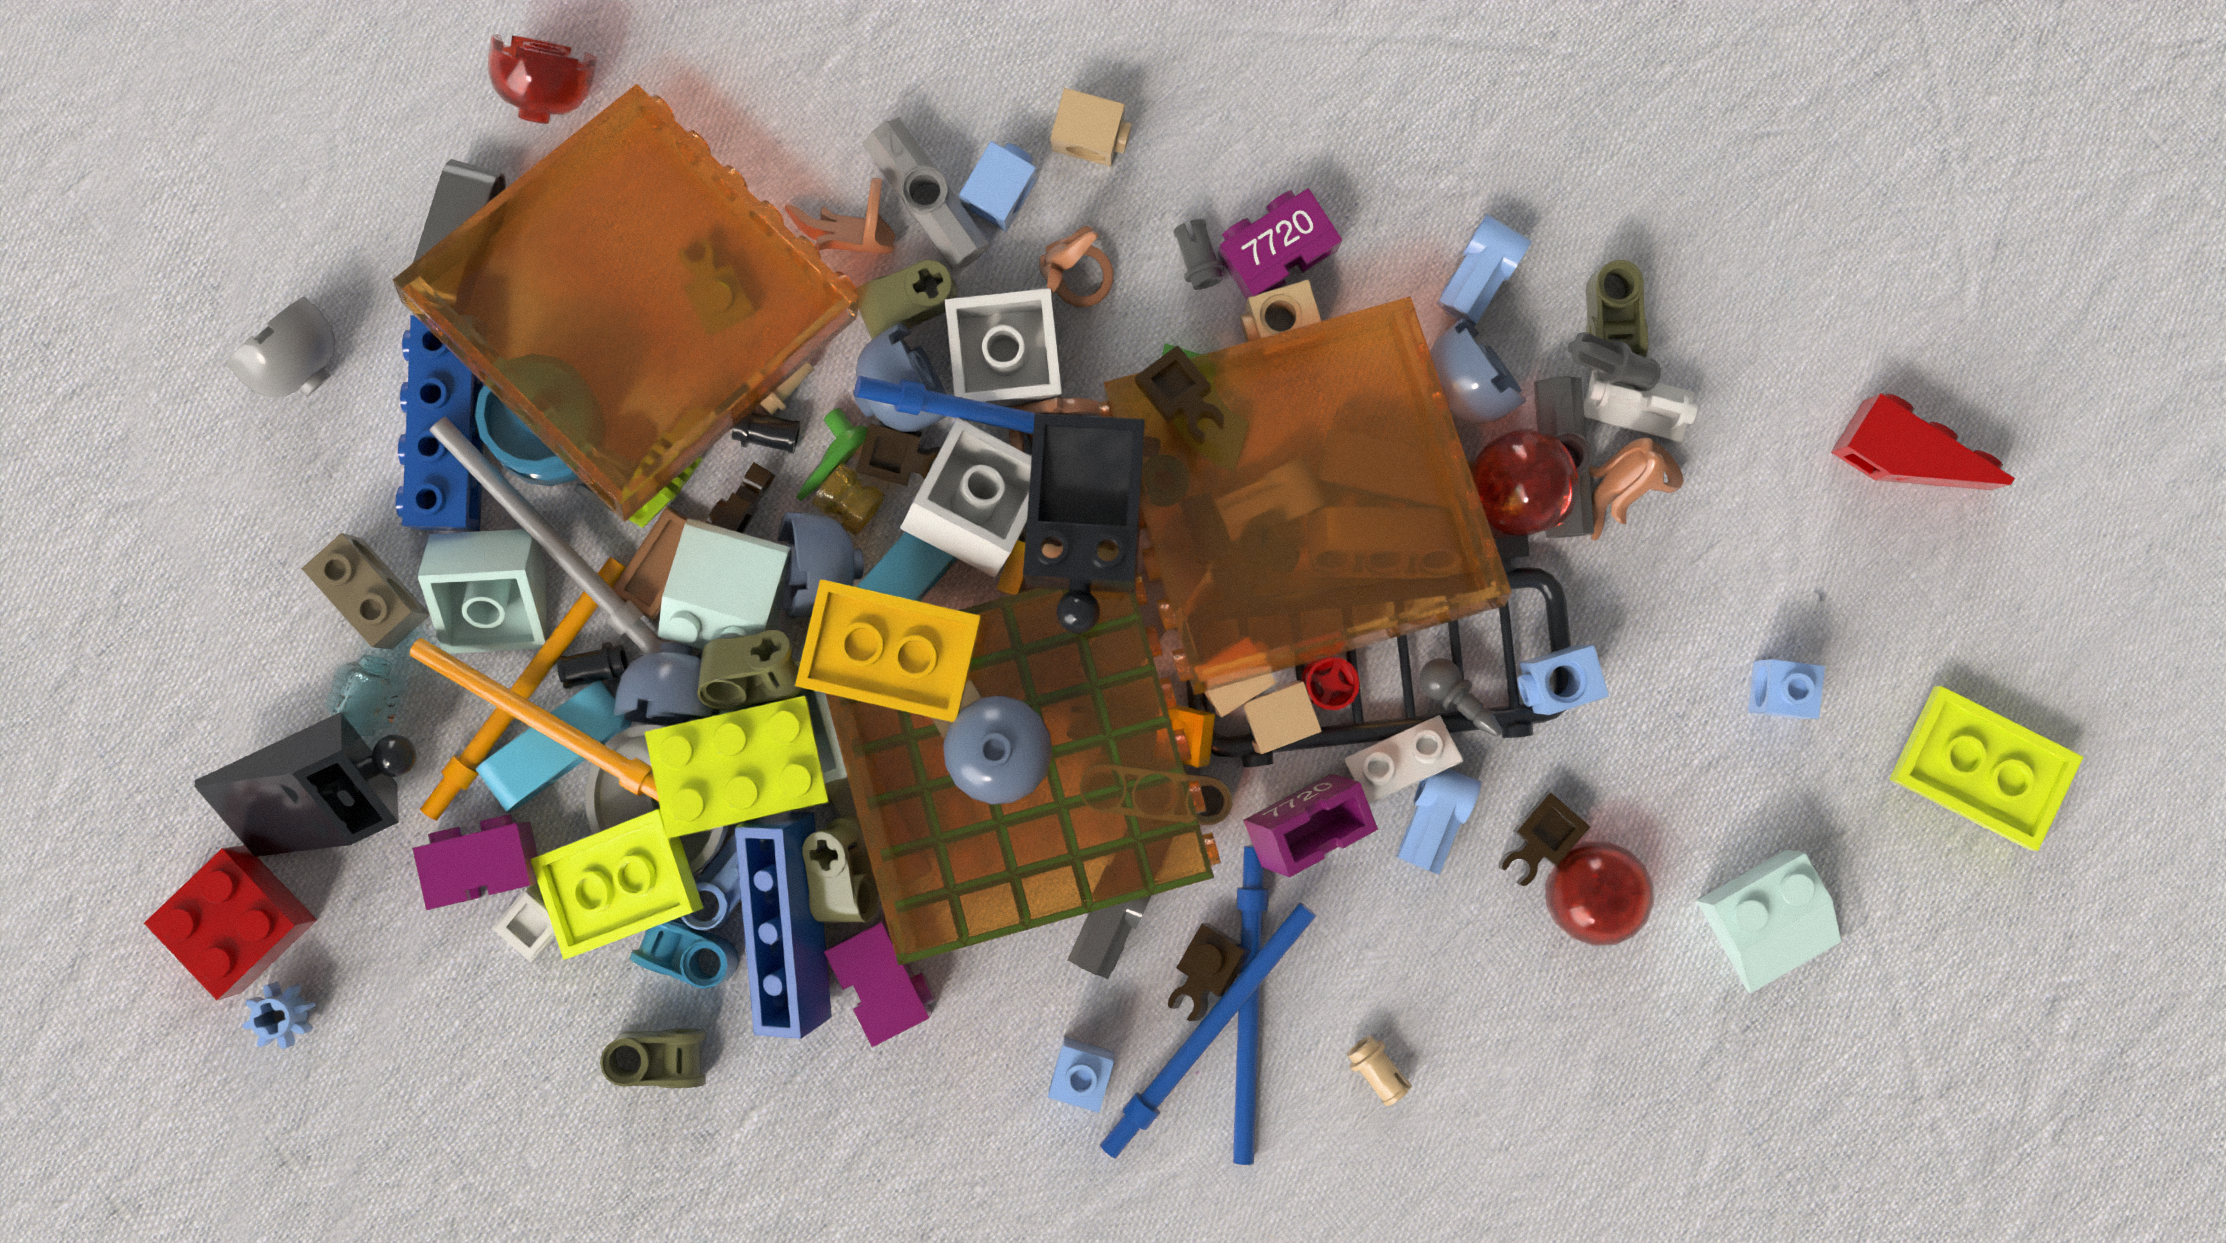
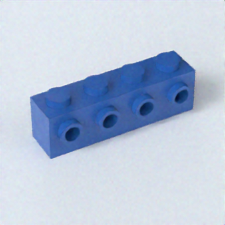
[396,315,488,532]
[735,811,832,1039]

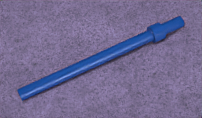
[854,376,1161,459]
[1233,845,1269,1165]
[1100,902,1316,1159]

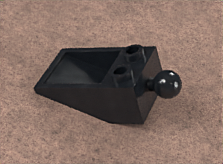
[1023,413,1145,634]
[194,712,417,857]

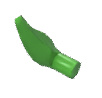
[796,408,868,501]

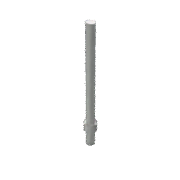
[429,416,664,654]

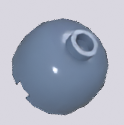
[1426,318,1526,425]
[853,322,947,431]
[777,512,864,618]
[614,643,721,725]
[943,695,1053,805]

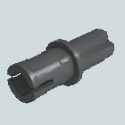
[1568,332,1661,392]

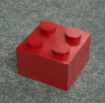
[143,845,317,1001]

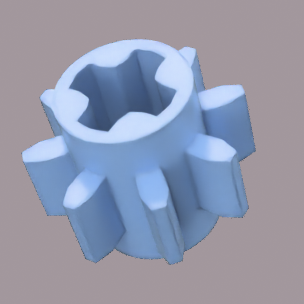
[242,982,316,1049]

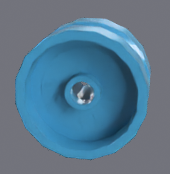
[475,355,606,486]

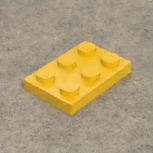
[795,579,982,722]

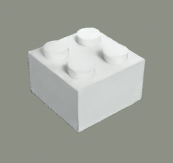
[945,288,1062,407]
[900,418,1032,578]

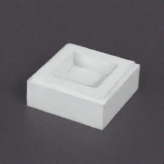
[492,887,556,962]

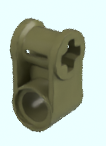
[852,259,958,340]
[1585,260,1648,358]
[697,630,803,710]
[802,816,879,922]
[600,1028,706,1088]

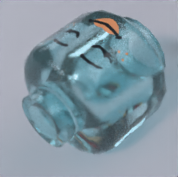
[325,654,405,736]

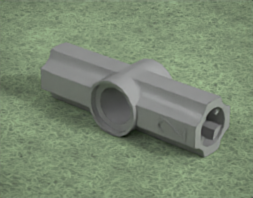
[862,117,990,272]

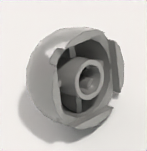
[225,297,336,398]

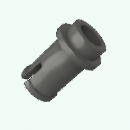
[1173,219,1225,290]

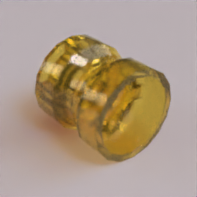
[812,463,886,536]

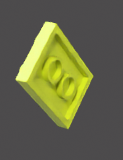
[1889,686,2083,851]
[644,696,829,839]
[530,809,704,960]

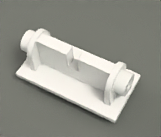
[1584,370,1698,443]
[1344,715,1463,804]

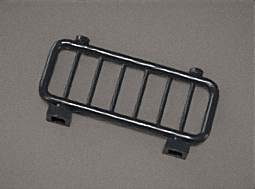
[1181,535,1571,767]

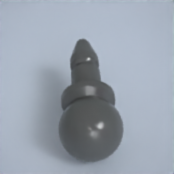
[1419,658,1502,736]

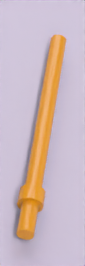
[420,556,626,821]
[409,638,659,802]

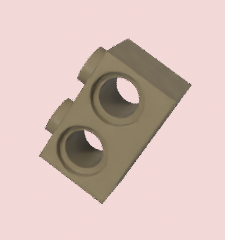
[301,533,430,650]

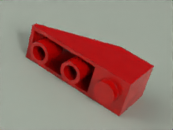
[1831,393,2015,490]

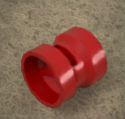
[1301,656,1360,710]

